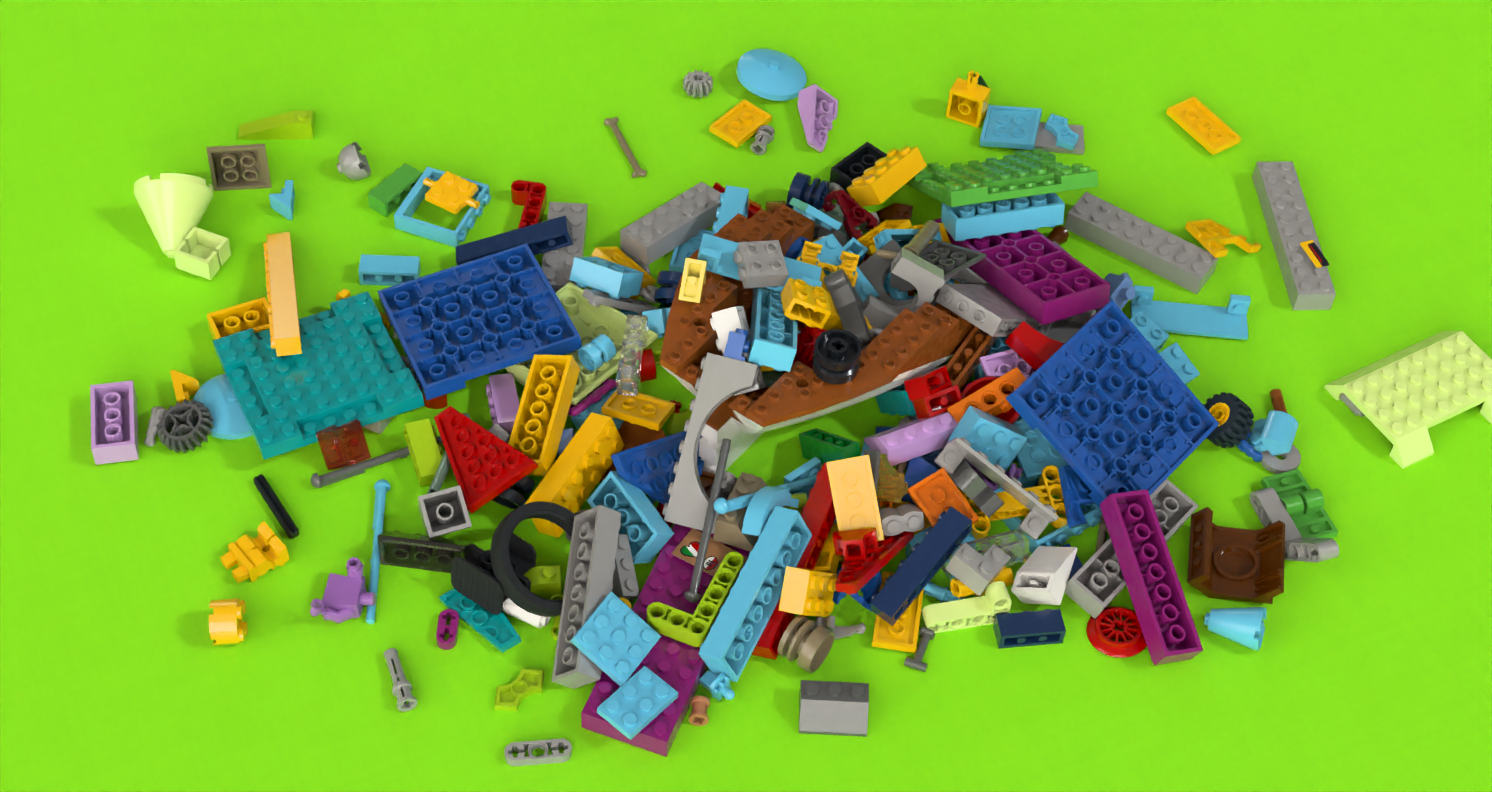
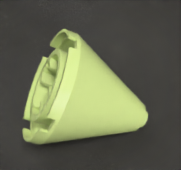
[133,173,213,258]

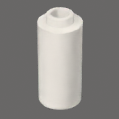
[502,598,551,629]

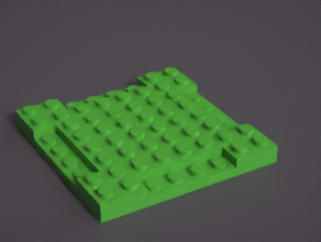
[906,148,1098,207]

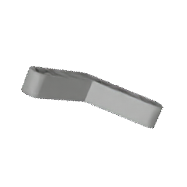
[1250,487,1339,563]

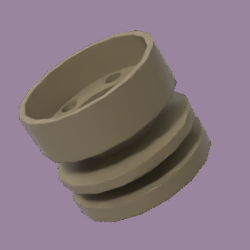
[777,615,835,673]

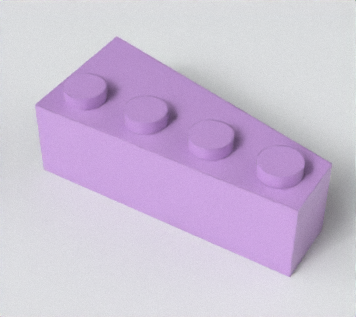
[485,373,519,434]

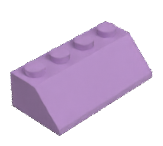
[864,412,958,469]

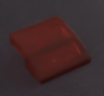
[315,419,371,470]

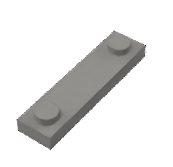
[582,288,657,316]

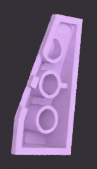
[798,84,838,153]
[979,349,1035,378]

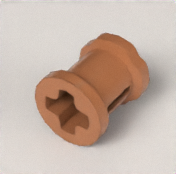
[689,696,710,726]

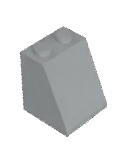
[418,485,472,539]

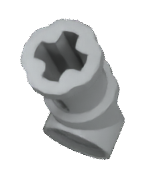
[750,125,775,155]

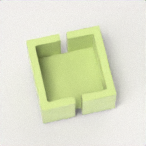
[173,227,231,280]

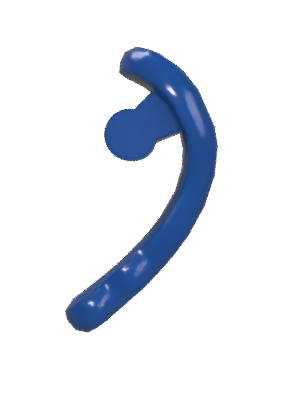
[1235,432,1263,462]

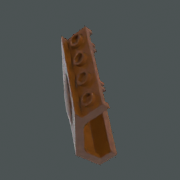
[1187,507,1285,604]

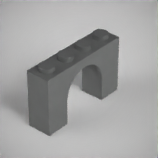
[858,239,939,306]

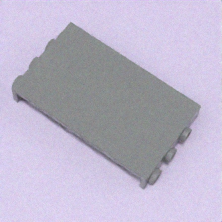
[936,283,1053,337]

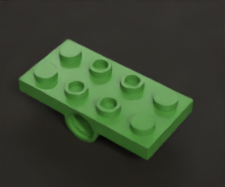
[1260,469,1339,538]

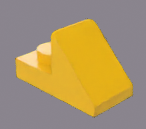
[170,370,200,403]

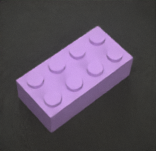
[90,380,139,465]

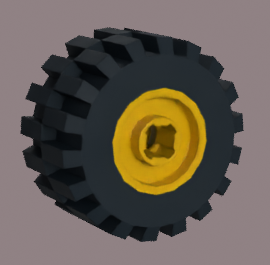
[1203,392,1254,448]

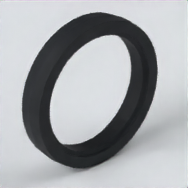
[490,501,576,617]

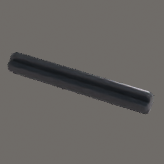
[253,474,299,539]

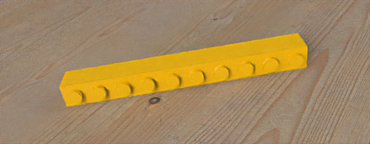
[263,232,302,357]

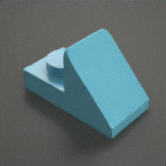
[269,180,295,220]

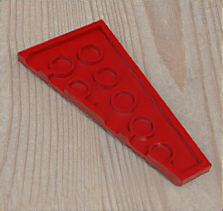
[835,531,914,594]

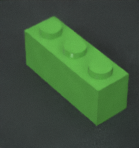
[368,163,423,217]

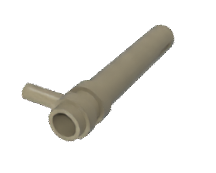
[877,220,939,260]

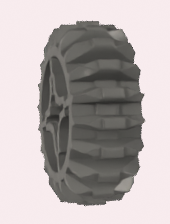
[157,399,214,454]

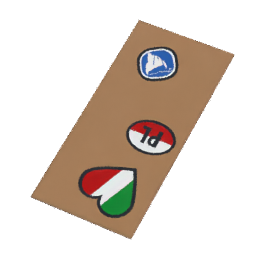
[671,528,748,583]

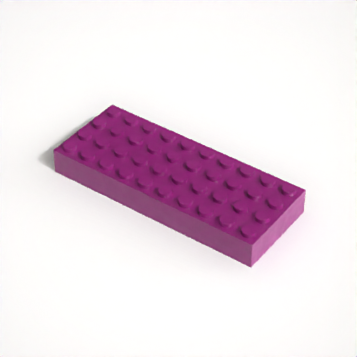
[934,218,1110,325]

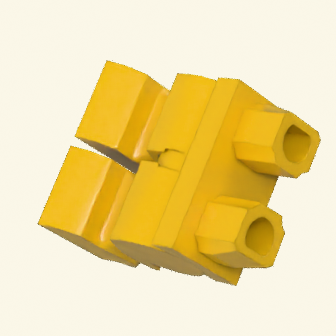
[220,521,290,583]

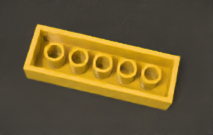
[508,354,580,476]
[524,412,624,538]

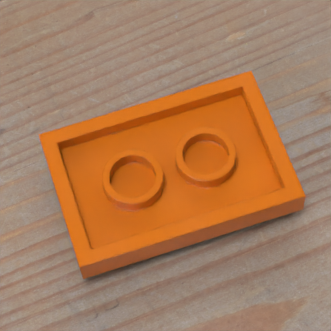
[907,468,979,527]

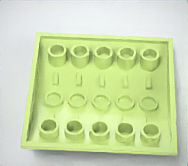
[505,282,658,405]

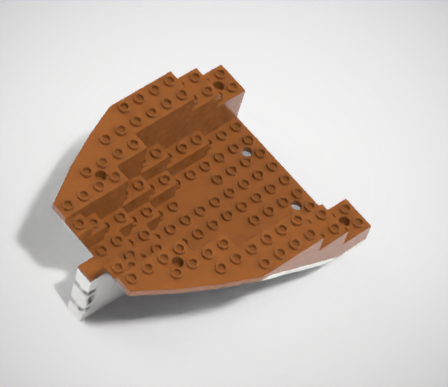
[660,204,975,474]

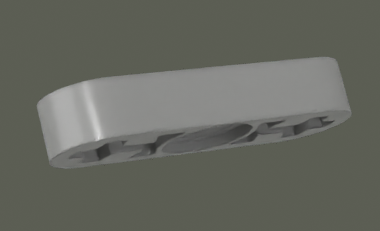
[504,739,572,766]

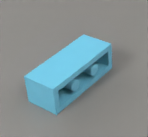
[358,254,421,286]

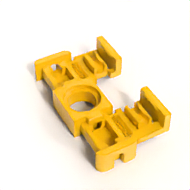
[797,241,860,287]

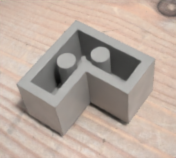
[945,542,1011,596]

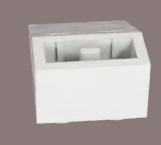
[1011,546,1077,605]

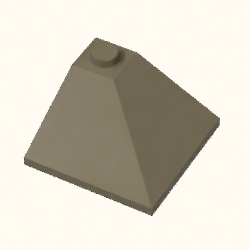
[206,144,272,191]

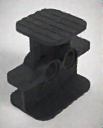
[451,533,536,615]

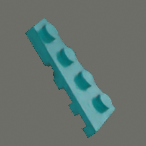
[439,589,521,653]

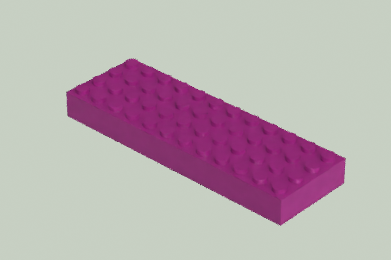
[581,524,750,757]

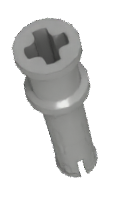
[383,648,417,712]

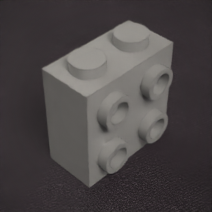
[733,240,789,289]

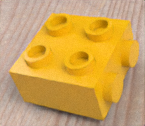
[780,277,831,329]

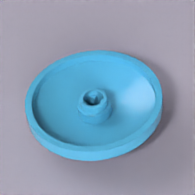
[736,49,807,101]
[194,374,252,440]

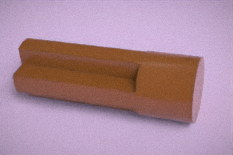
[1269,389,1287,413]

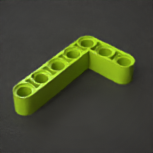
[646,552,744,647]

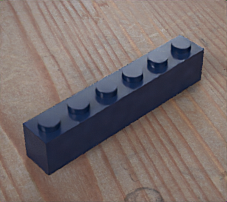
[455,215,574,265]
[870,507,973,626]

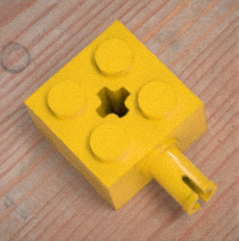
[946,71,991,128]

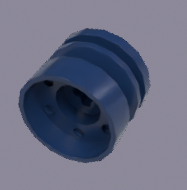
[786,172,830,210]

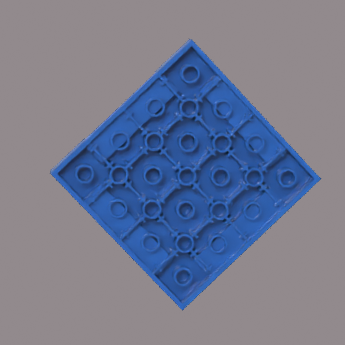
[377,243,582,400]
[1006,300,1219,509]

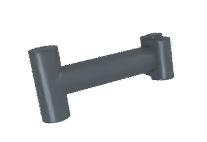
[904,627,935,672]

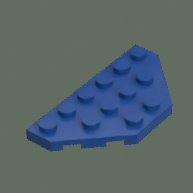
[611,431,704,505]

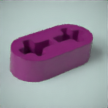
[436,609,459,650]

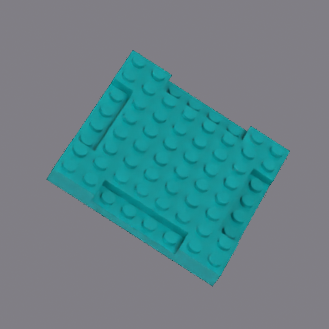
[213,291,425,460]

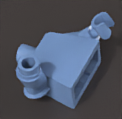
[1096,273,1135,311]

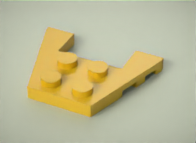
[1185,219,1261,258]

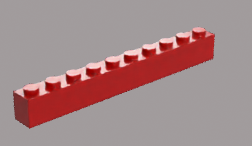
[752,463,836,660]

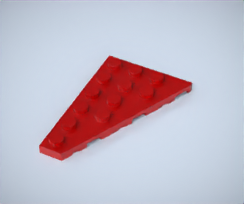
[434,406,539,513]

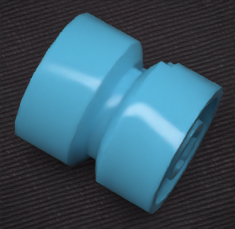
[577,334,617,371]

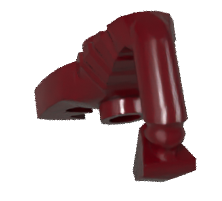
[822,189,878,240]

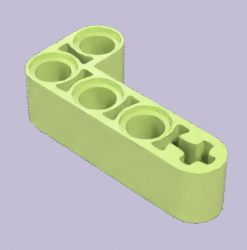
[921,581,1012,633]

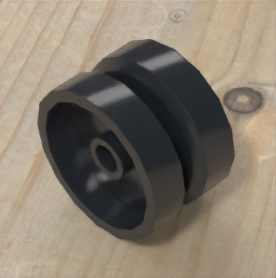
[812,329,862,384]
[492,476,535,510]

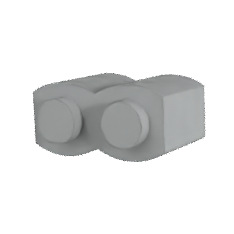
[879,504,925,536]

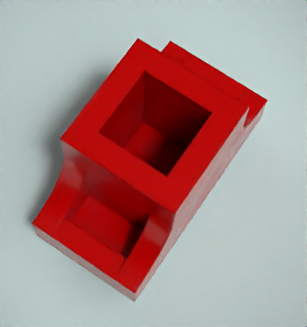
[832,528,879,561]

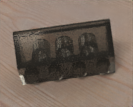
[378,531,471,573]

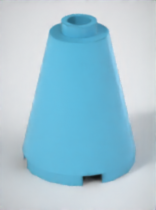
[1204,607,1267,651]

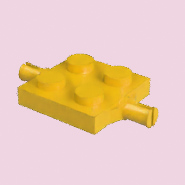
[423,171,480,214]

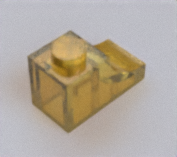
[876,453,908,503]

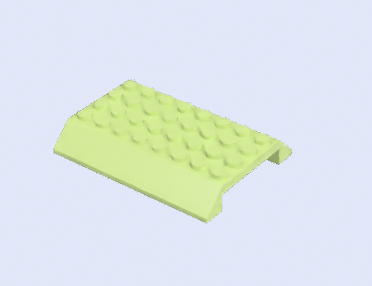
[1324,331,1492,469]

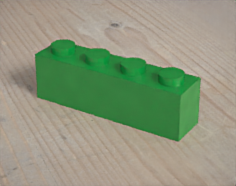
[798,428,861,466]

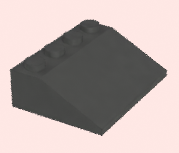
[890,240,986,292]

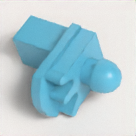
[699,670,735,701]

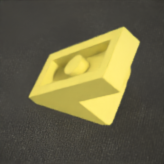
[678,258,707,304]

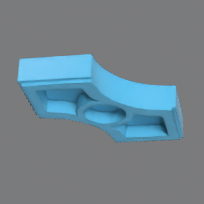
[1045,113,1079,151]

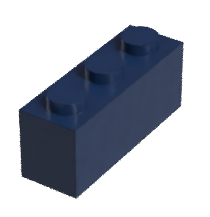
[993,609,1066,649]

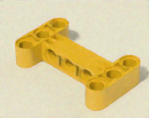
[959,465,1068,542]

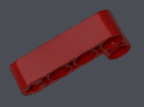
[511,180,547,229]

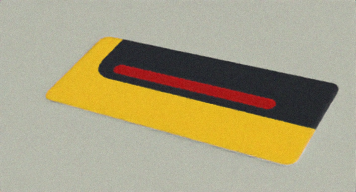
[1300,240,1330,268]

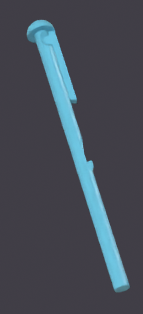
[714,475,817,514]
[366,479,391,624]

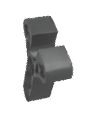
[823,269,872,347]
[946,459,1005,518]

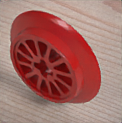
[1086,607,1147,658]

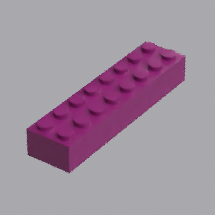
[1099,489,1203,665]

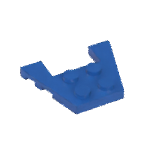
[1058,465,1096,528]

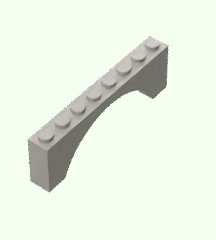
[662,352,760,534]

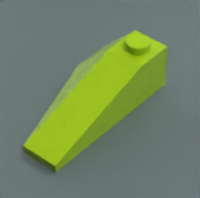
[238,110,316,140]

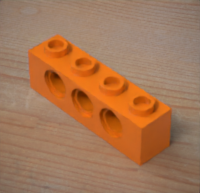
[947,367,1026,423]

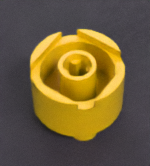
[209,598,248,645]

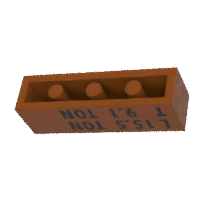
[946,326,998,390]

